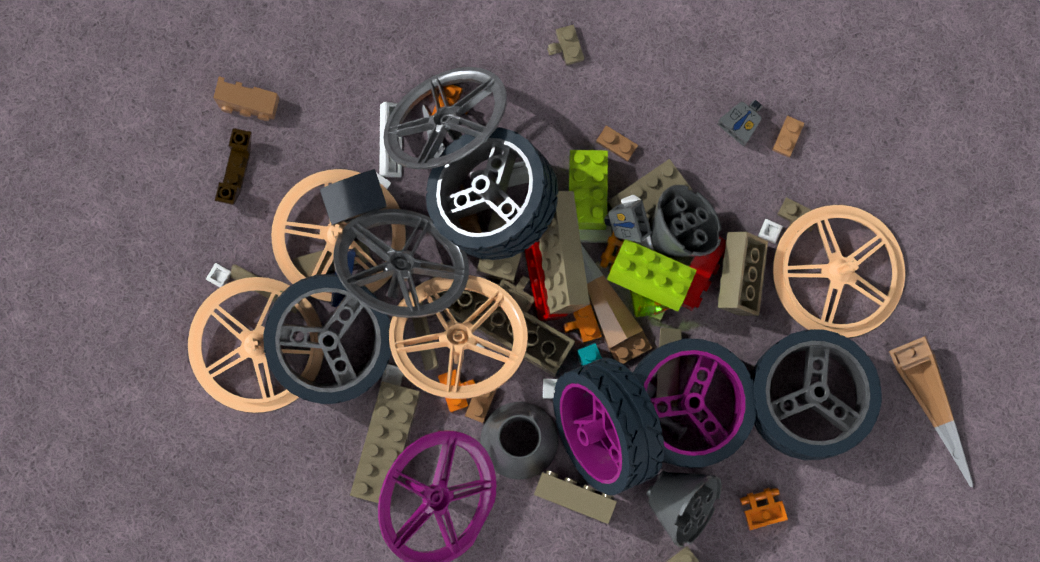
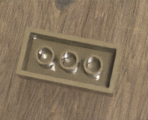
[607,159,692,222]
[476,203,523,284]
[718,232,768,316]
[534,470,617,524]

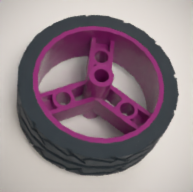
[633,339,757,467]
[553,358,664,495]

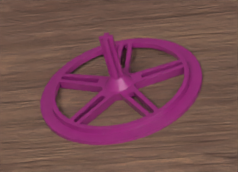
[378,430,496,562]

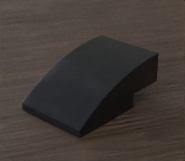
[320,169,387,226]

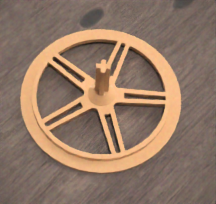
[271,169,406,302]
[773,205,905,338]
[389,275,528,399]
[188,277,325,413]

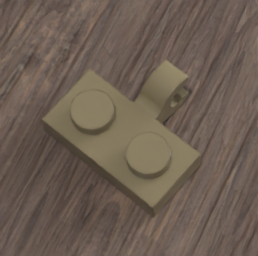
[547,25,584,66]
[777,197,816,232]
[498,275,534,313]

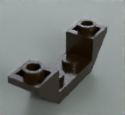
[214,128,252,205]

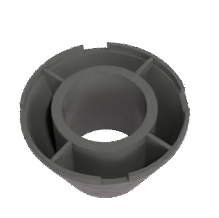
[480,402,558,480]

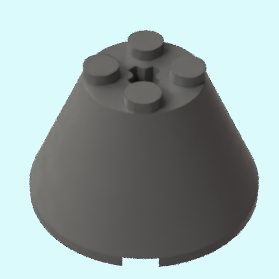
[649,185,721,257]
[646,471,722,548]

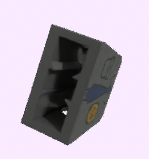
[717,100,762,147]
[604,200,652,242]

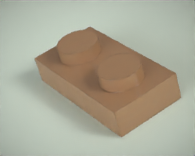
[772,116,804,158]
[596,126,638,162]
[465,380,497,423]

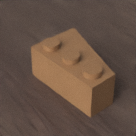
[213,76,280,121]

